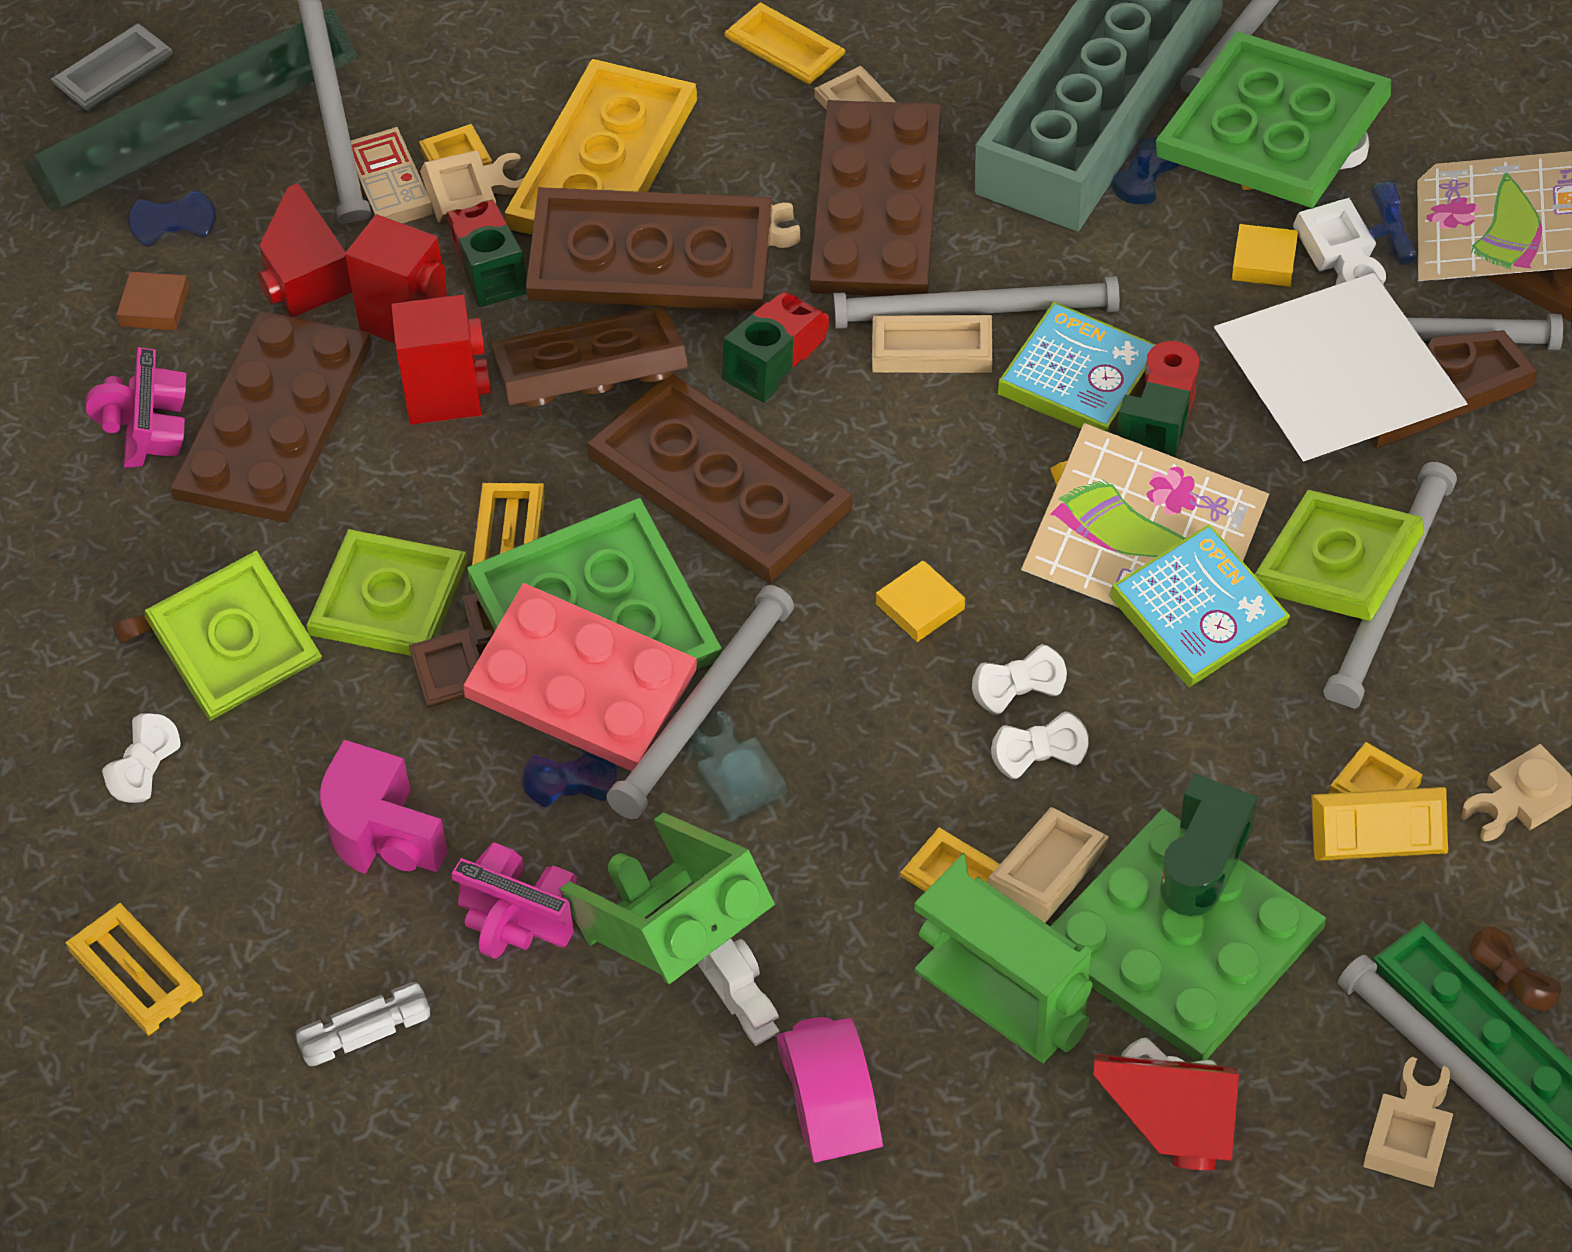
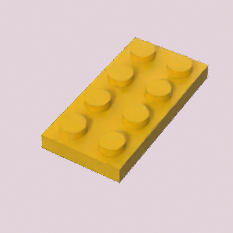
[505,59,697,235]

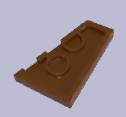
[1369,330,1537,449]

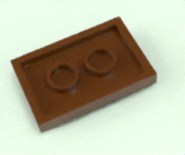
[490,306,688,407]

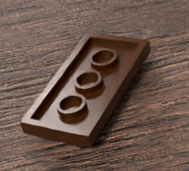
[810,100,941,296]
[526,187,773,311]
[171,311,372,523]
[587,374,852,584]

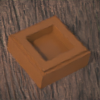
[116,272,189,330]

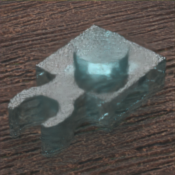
[691,711,787,821]

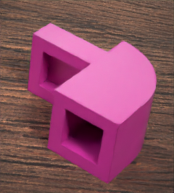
[320,740,448,874]
[776,1017,883,1163]

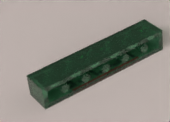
[22,7,358,212]

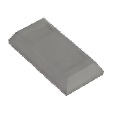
[51,23,173,111]

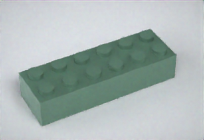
[975,0,1223,232]

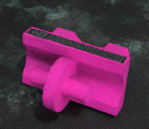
[86,347,186,468]
[452,842,578,959]

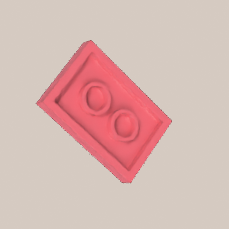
[463,583,697,771]

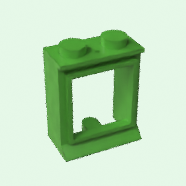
[559,812,775,985]
[914,853,1093,1064]

